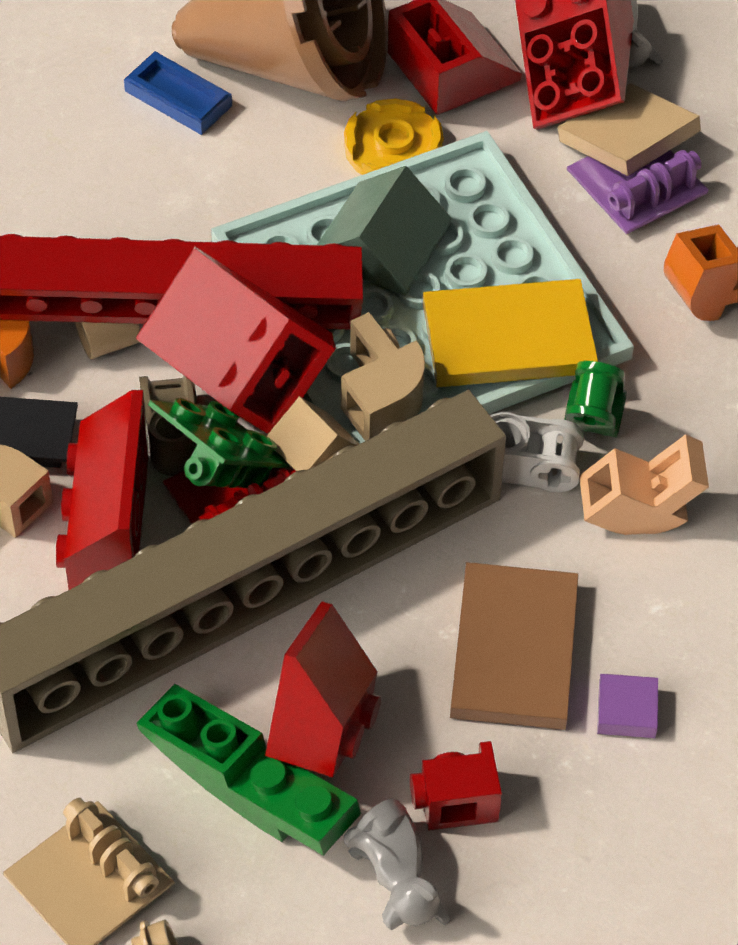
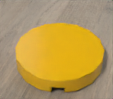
[344,98,444,175]

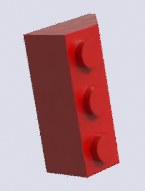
[56,390,149,590]

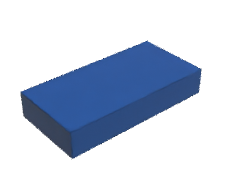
[124,51,232,135]

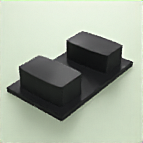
[0,397,78,468]

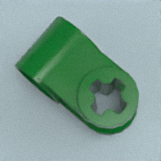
[564,361,627,438]

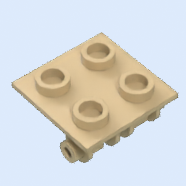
[3,798,175,945]

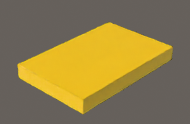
[423,279,598,388]

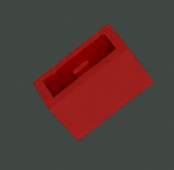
[387,0,522,115]

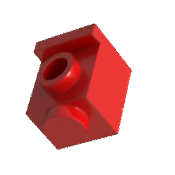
[410,741,502,831]

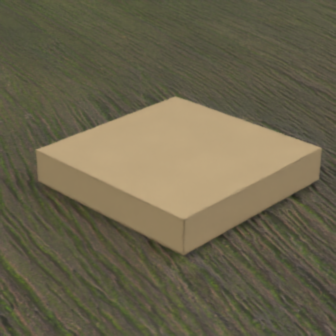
[558,83,701,176]

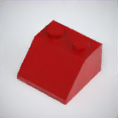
[265,601,381,778]

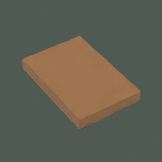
[450,562,579,730]

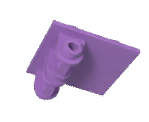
[567,150,708,235]

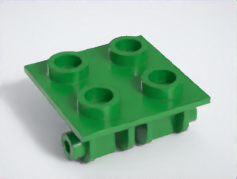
[148,398,291,488]

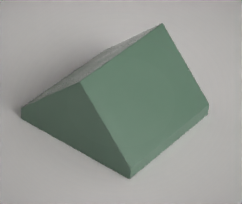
[317,166,451,296]

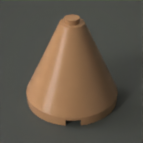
[172,0,388,101]

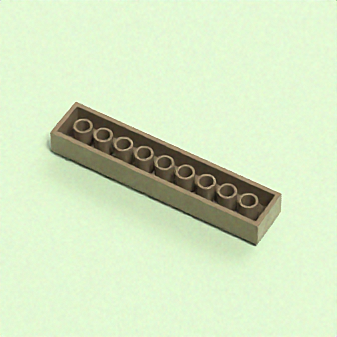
[0,389,506,753]

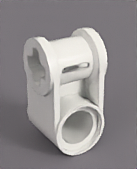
[490,412,584,492]

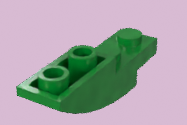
[136,684,362,856]

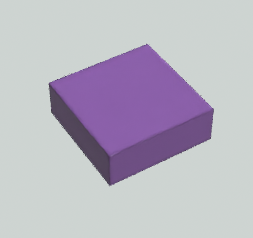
[597,674,658,738]

